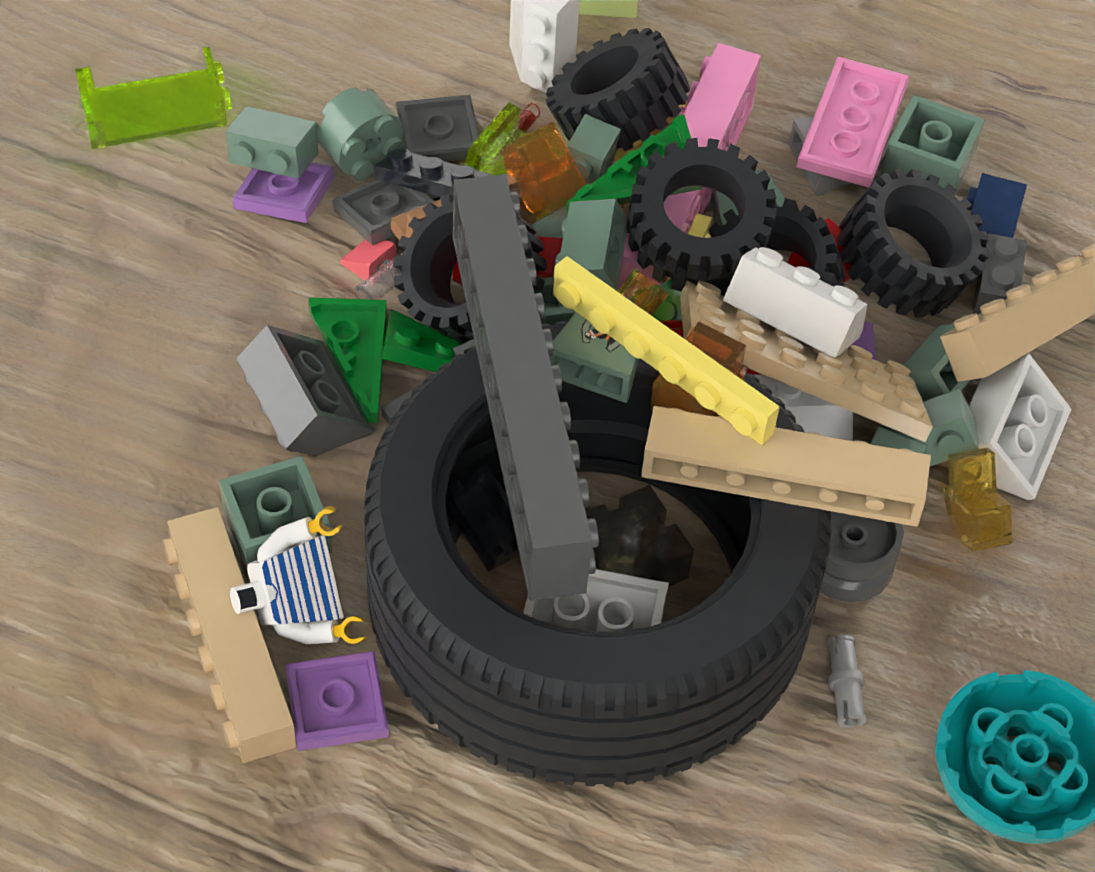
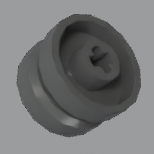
[820,511,904,602]

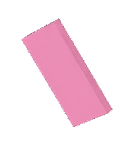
[797,57,910,188]

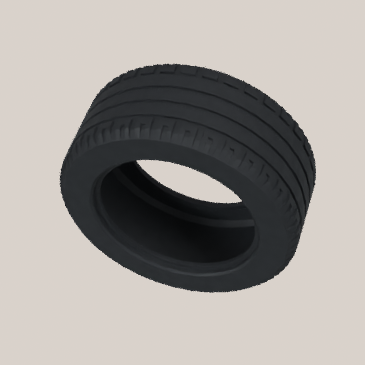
[364,321,832,787]

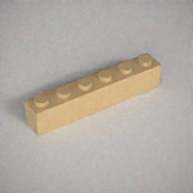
[940,244,1095,382]
[641,406,931,527]
[162,507,296,763]

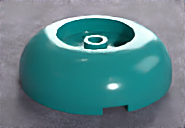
[935,670,1095,844]

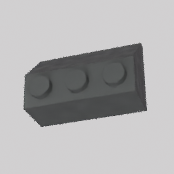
[237,325,373,456]

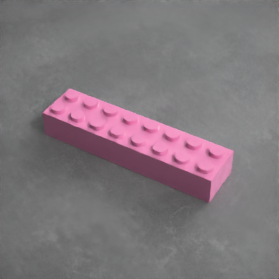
[617,43,761,302]

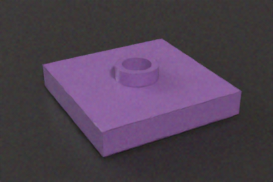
[233,162,335,223]
[285,651,389,751]

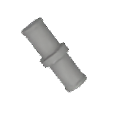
[826,635,867,728]

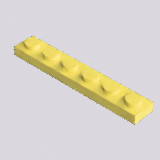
[553,256,779,445]

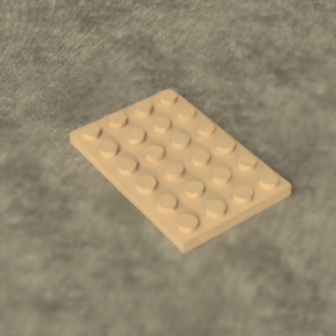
[680,281,933,442]

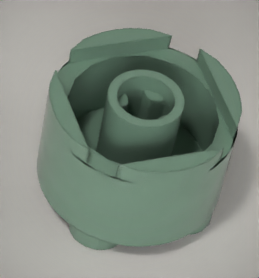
[316,87,405,181]

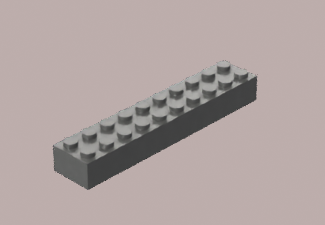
[453,174,599,601]

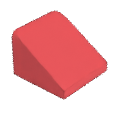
[341,239,396,284]

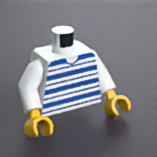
[230,506,367,645]

